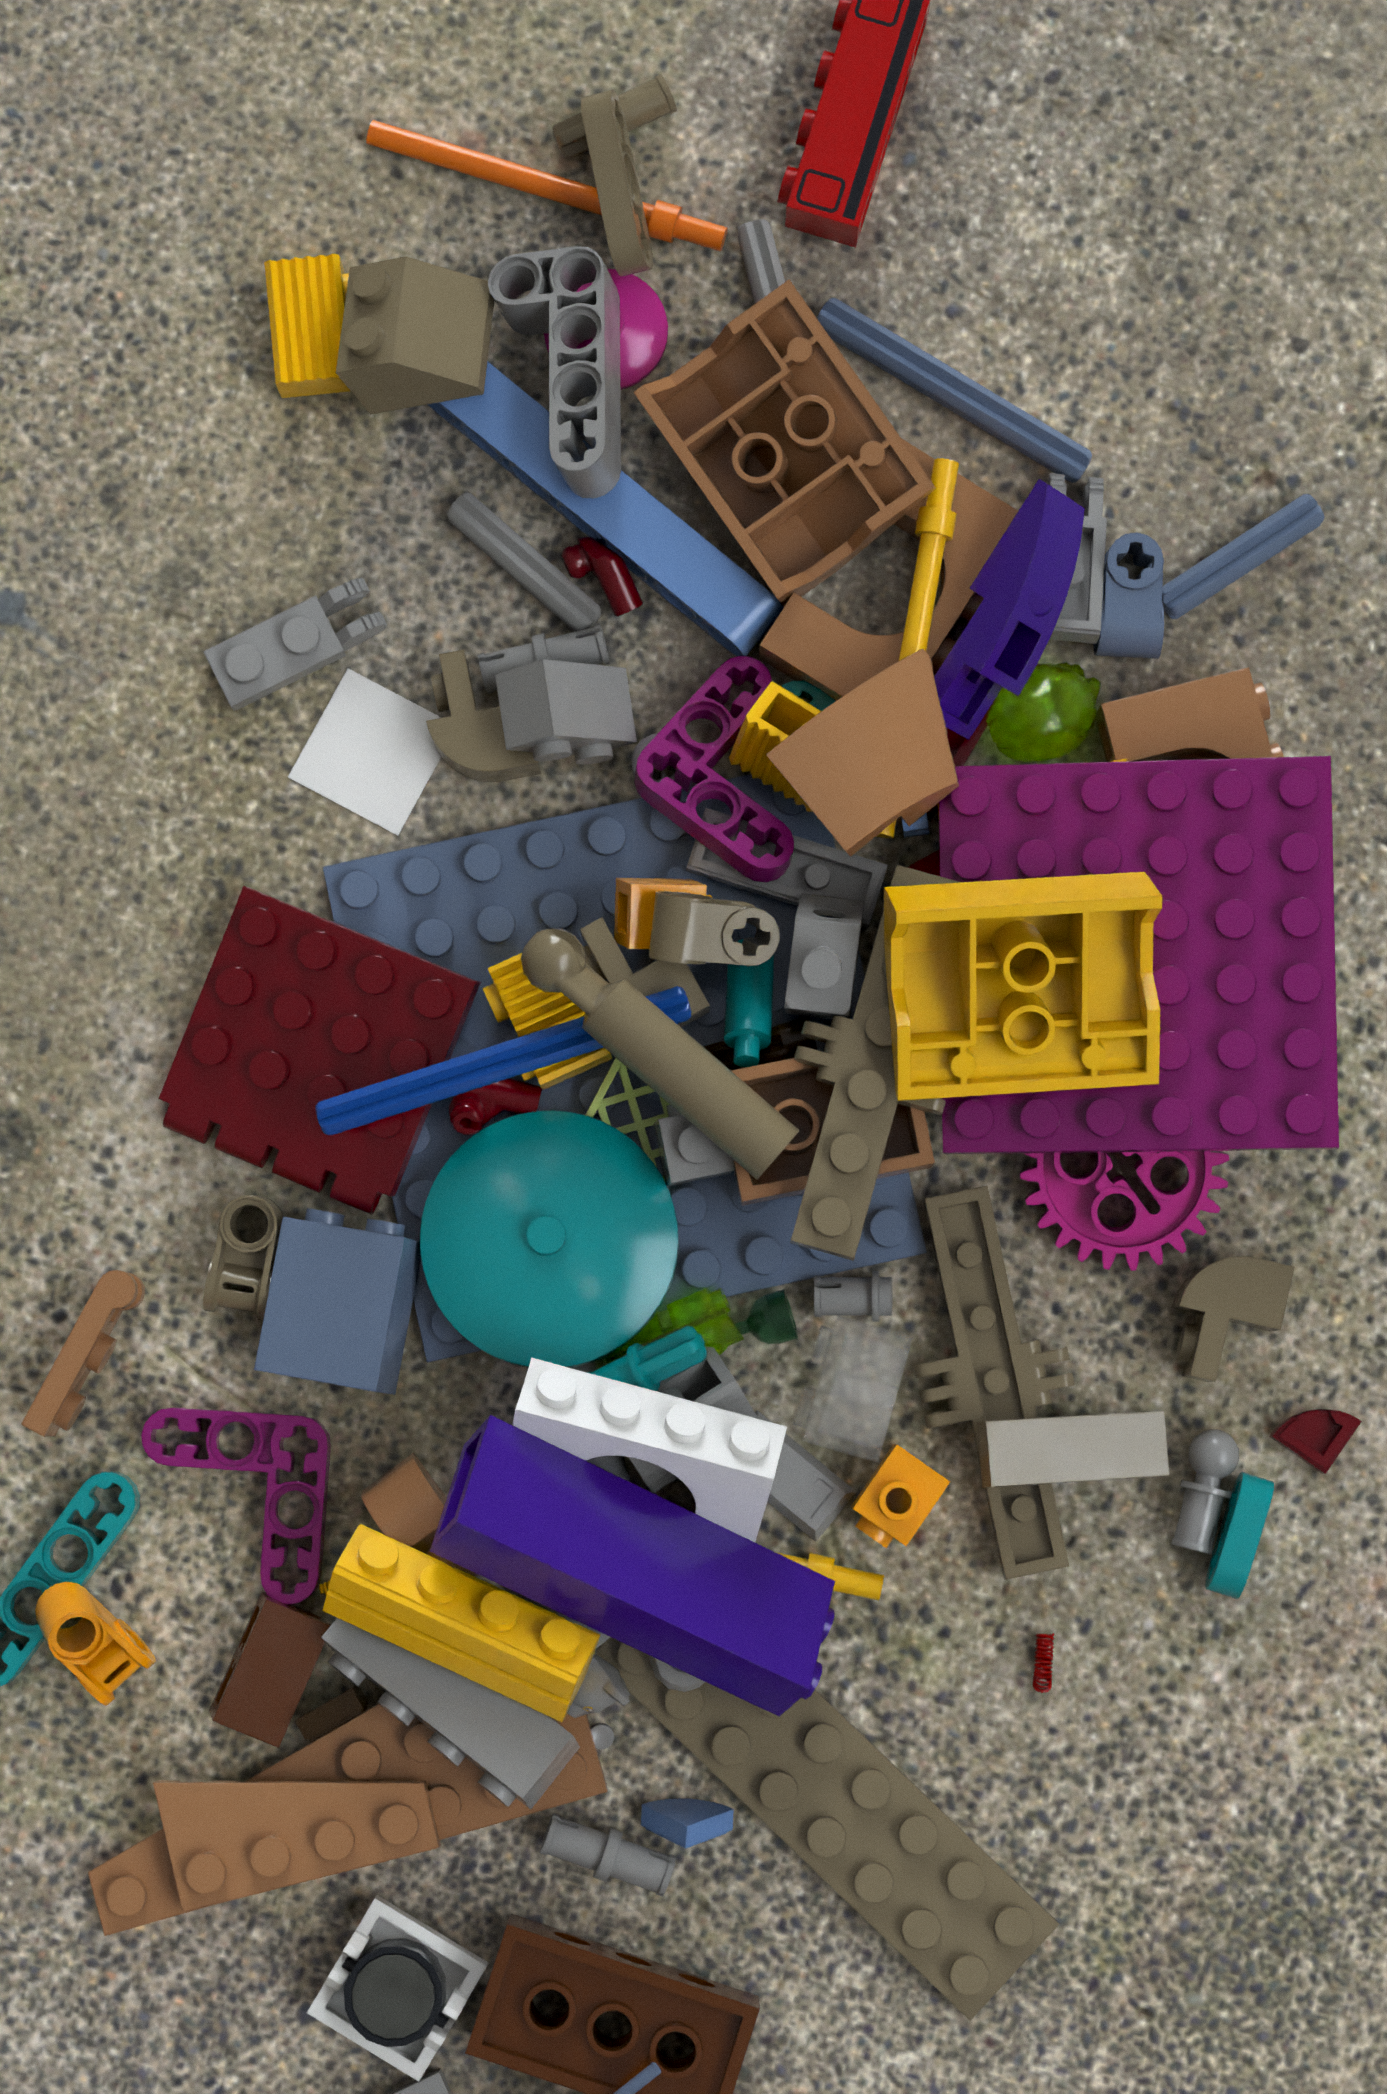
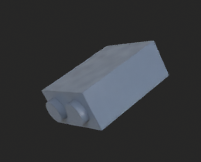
[254,1208,421,1395]

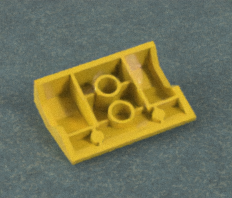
[884,872,1162,1101]

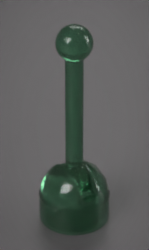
[647,1289,799,1346]

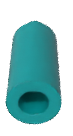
[724,939,775,1068]

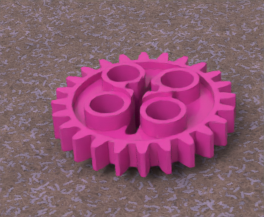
[1020,1151,1229,1271]

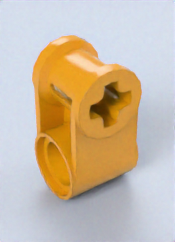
[35,1582,156,1706]

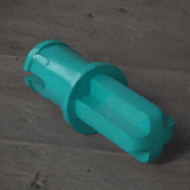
[587,1326,707,1391]

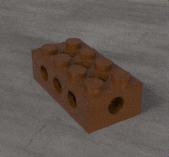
[465,1914,760,2094]

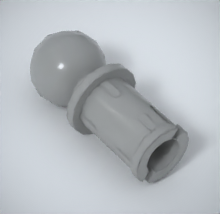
[1171,1429,1239,1554]

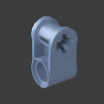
[1093,532,1164,659]

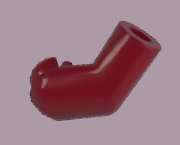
[561,537,643,616]
[449,1078,542,1135]

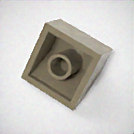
[336,256,494,415]

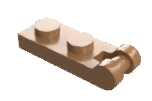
[21,1270,145,1437]

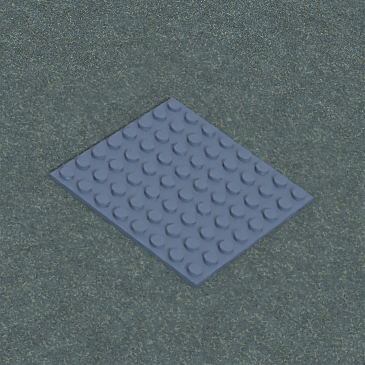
[323,774,927,1363]

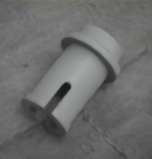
[814,1271,893,1322]

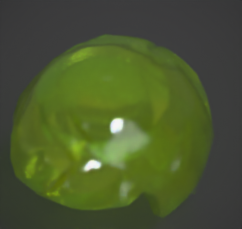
[986,662,1101,762]

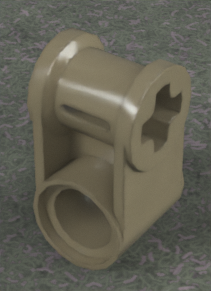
[649,891,780,966]
[203,1195,284,1321]

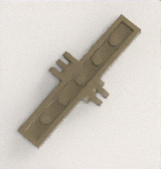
[790,864,959,1261]
[914,1186,1075,1580]

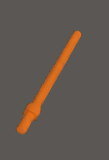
[366,120,728,252]

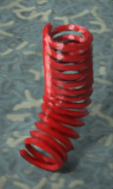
[1033,1633,1055,1693]

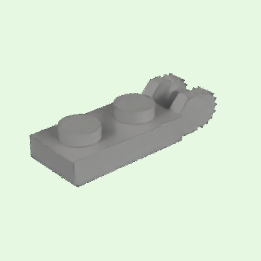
[1047,473,1107,644]
[203,577,387,711]

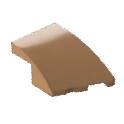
[766,649,959,857]

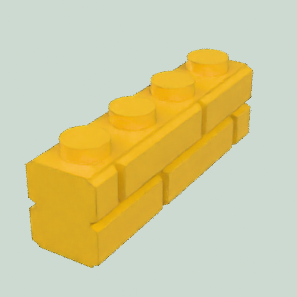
[322,1524,600,1722]

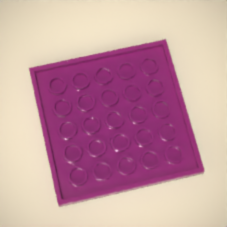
[939,756,1339,1154]

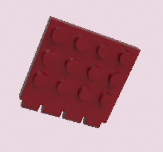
[158,886,481,1215]

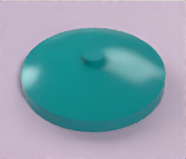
[420,1110,679,1368]

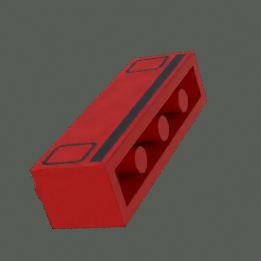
[777,0,931,248]

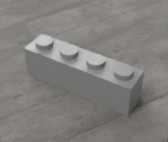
[321,1618,580,1810]

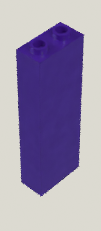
[430,1415,835,1717]

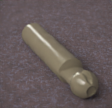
[521,929,800,1180]

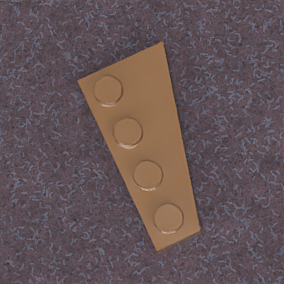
[153,1780,441,1913]

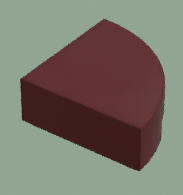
[1269,1409,1362,1474]

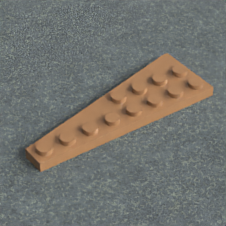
[88,1704,608,1936]

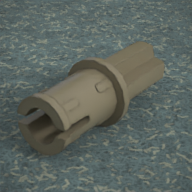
[552,74,677,159]

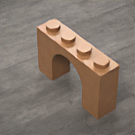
[759,438,1018,701]
[1094,667,1284,762]

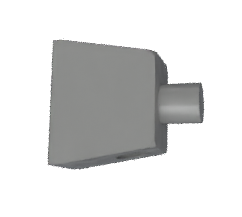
[784,893,865,1020]

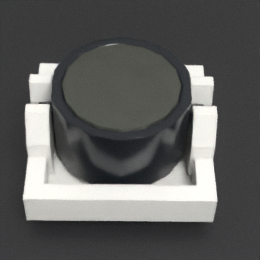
[307,1895,488,2082]

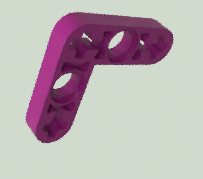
[634,656,794,882]
[141,1408,331,1604]

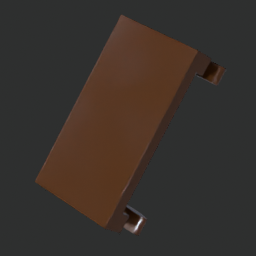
[209,1591,331,1748]

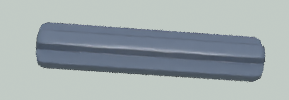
[1162,494,1325,619]

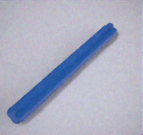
[315,986,692,1135]

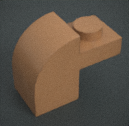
[361,1452,478,1577]

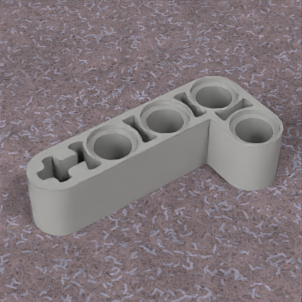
[488,246,621,499]

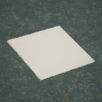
[288,668,441,836]

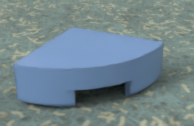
[641,1798,734,1849]

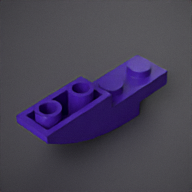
[934,479,1085,740]

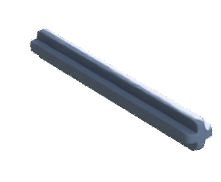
[817,298,1092,483]

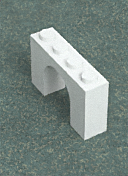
[512,1358,787,1542]

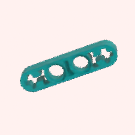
[0,1472,140,1686]

